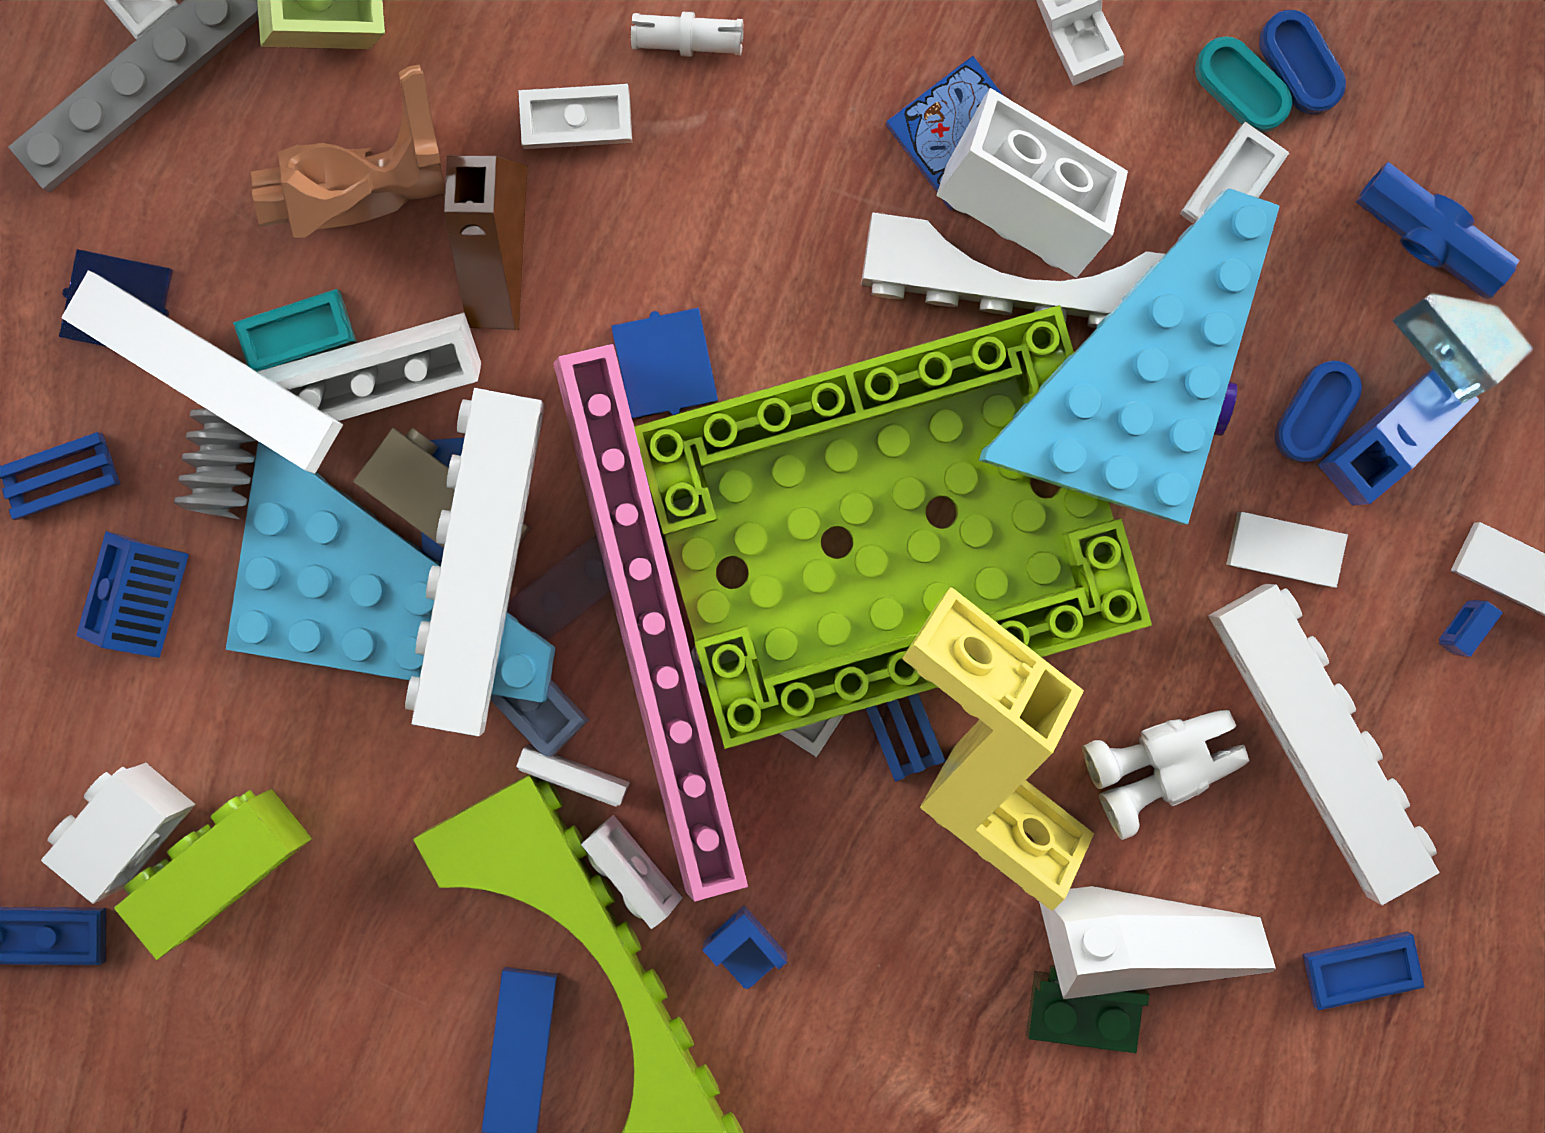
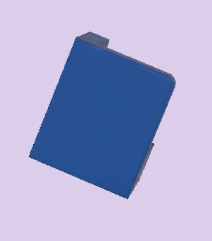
[702,905,787,989]

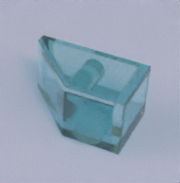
[1392,293,1533,404]

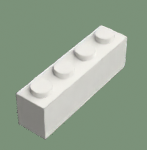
[258,313,481,421]

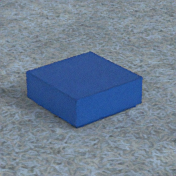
[1438,600,1503,657]

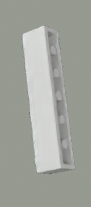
[405,388,545,736]
[1208,584,1439,905]

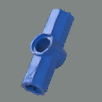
[1356,162,1520,300]

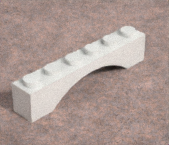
[861,213,1165,328]

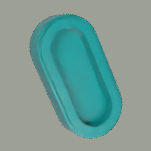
[1195,36,1292,133]

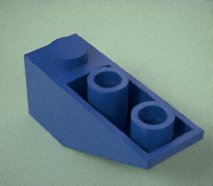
[1318,359,1479,506]

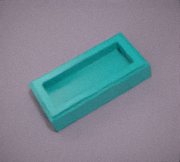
[233,289,357,372]

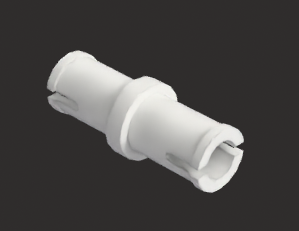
[631,11,743,57]

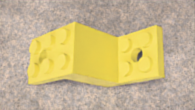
[902,587,1094,911]

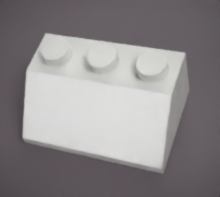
[936,88,1128,278]

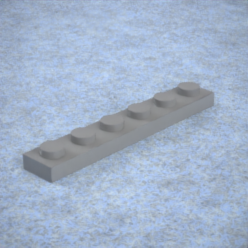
[8,0,259,192]

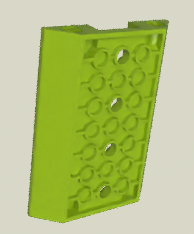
[634,305,1152,749]

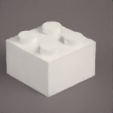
[41,763,196,904]

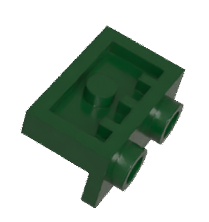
[1026,965,1150,1053]

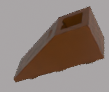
[444,156,528,330]

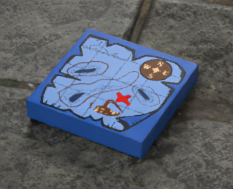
[886,56,1004,211]

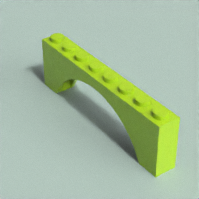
[413,774,744,1133]

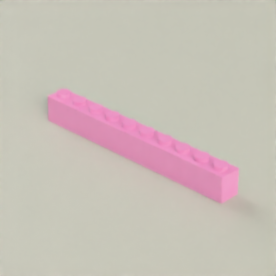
[553,344,748,902]

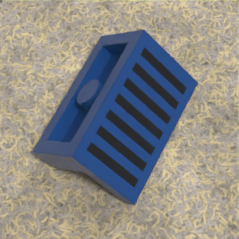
[76,531,189,658]

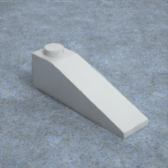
[1039,886,1275,999]

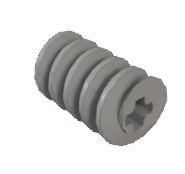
[174,408,257,519]

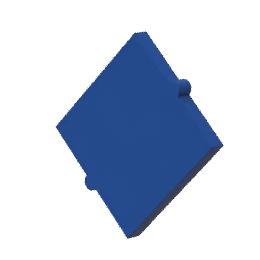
[611,308,718,419]

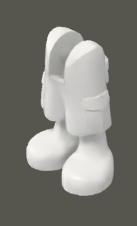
[1082,710,1250,840]

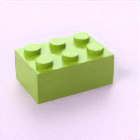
[114,789,312,960]

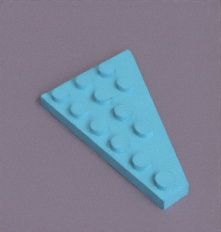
[979,188,1280,525]
[226,441,556,703]

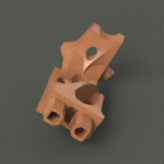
[251,64,445,239]

